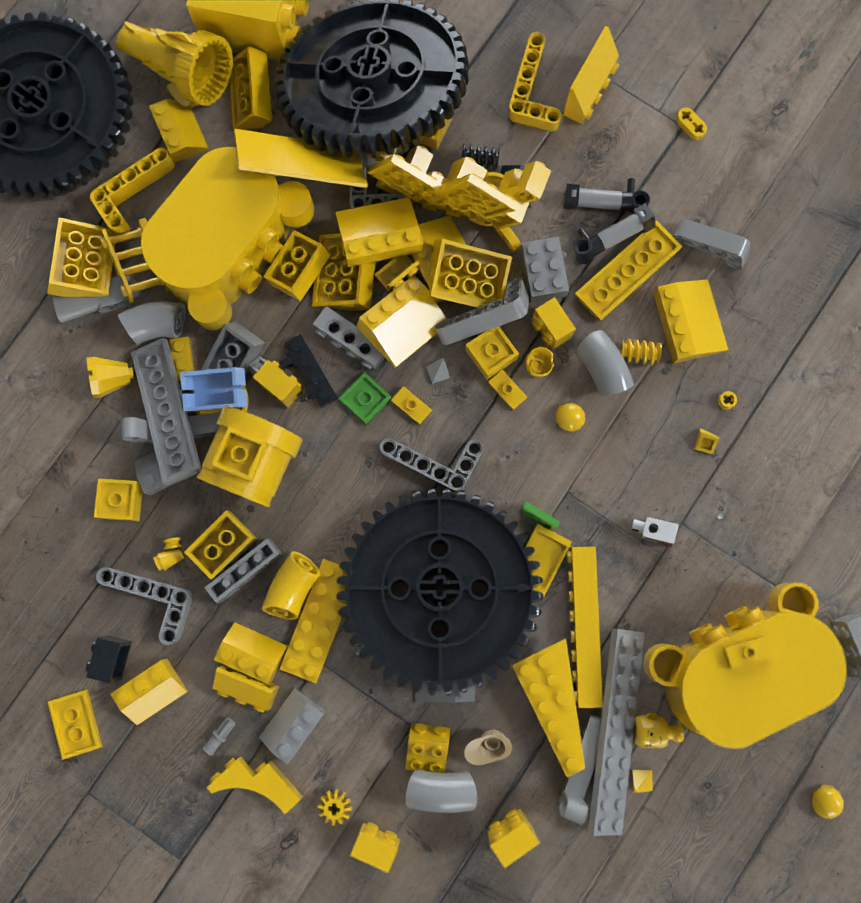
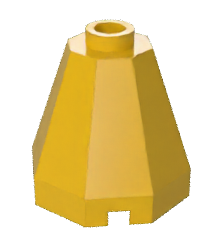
[86,357,134,398]

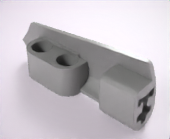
[52,276,142,323]

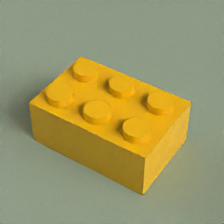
[263,230,331,302]
[184,510,258,580]
[487,808,540,868]

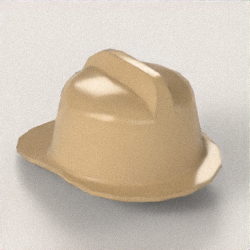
[464,729,512,765]

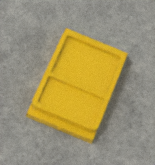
[525,524,572,597]

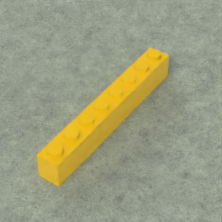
[567,547,603,708]

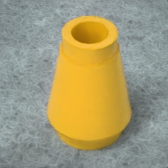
[153,548,184,571]

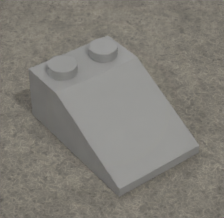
[201,321,265,373]
[415,680,475,702]

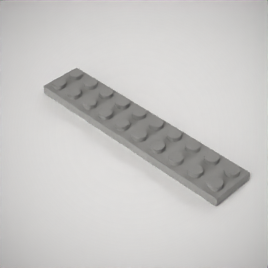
[588,628,645,836]

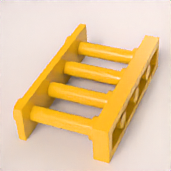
[100,218,171,303]

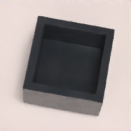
[86,636,132,683]

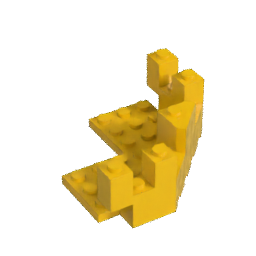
[367,145,551,229]

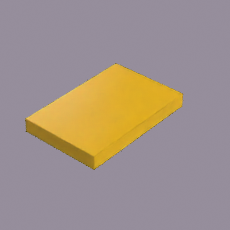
[48,689,103,760]

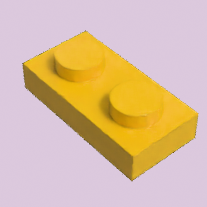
[170,337,194,375]

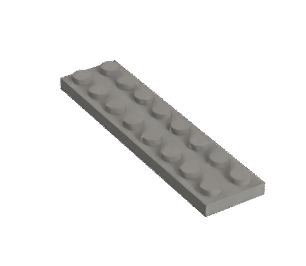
[131,337,201,486]

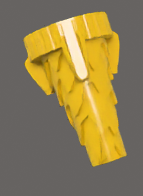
[115,21,233,107]

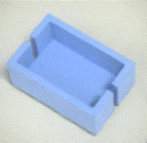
[180,367,247,412]

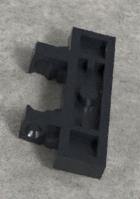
[279,334,338,408]

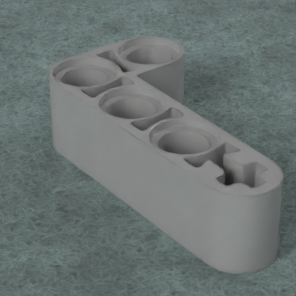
[673,219,750,270]

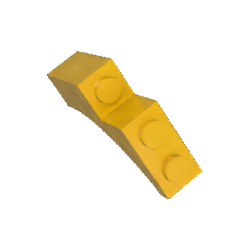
[207,756,303,814]

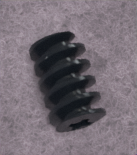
[461,143,500,171]

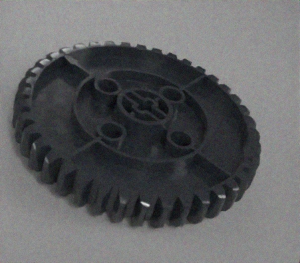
[275,0,469,159]
[0,12,133,199]
[336,488,544,696]

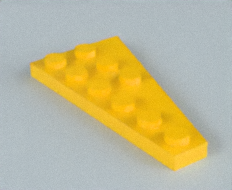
[512,638,585,777]

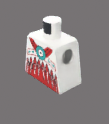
[631,517,679,547]

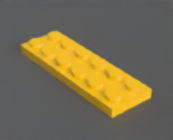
[574,220,683,322]
[280,559,348,683]

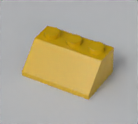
[149,99,209,163]
[214,622,288,684]
[110,658,188,725]
[212,665,280,712]

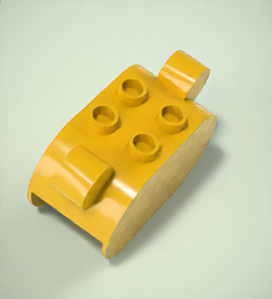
[141,147,315,330]
[643,582,846,749]

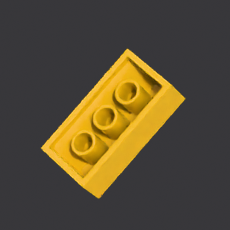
[230,46,272,130]

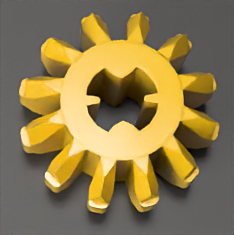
[318,789,352,826]

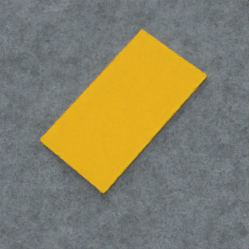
[234,129,368,188]

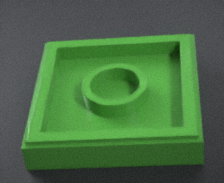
[339,372,392,425]
[520,502,560,531]

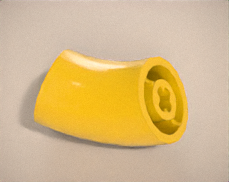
[262,551,320,620]

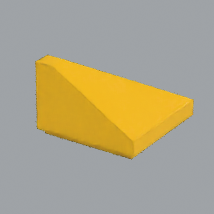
[694,428,719,455]
[632,769,653,793]

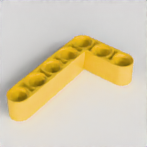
[508,32,562,132]
[90,148,175,235]

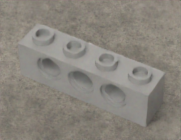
[313,306,385,370]
[204,538,283,603]

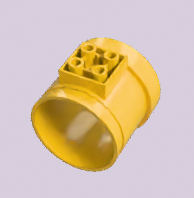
[196,406,303,508]

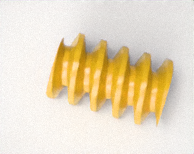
[620,338,662,366]

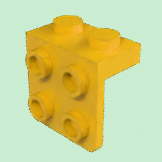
[374,255,420,293]
[405,723,450,773]

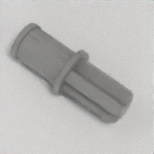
[203,717,236,756]

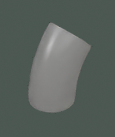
[118,301,186,345]
[576,330,634,396]
[406,769,477,813]

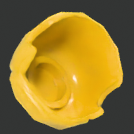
[525,347,554,378]
[555,403,586,432]
[811,785,844,819]

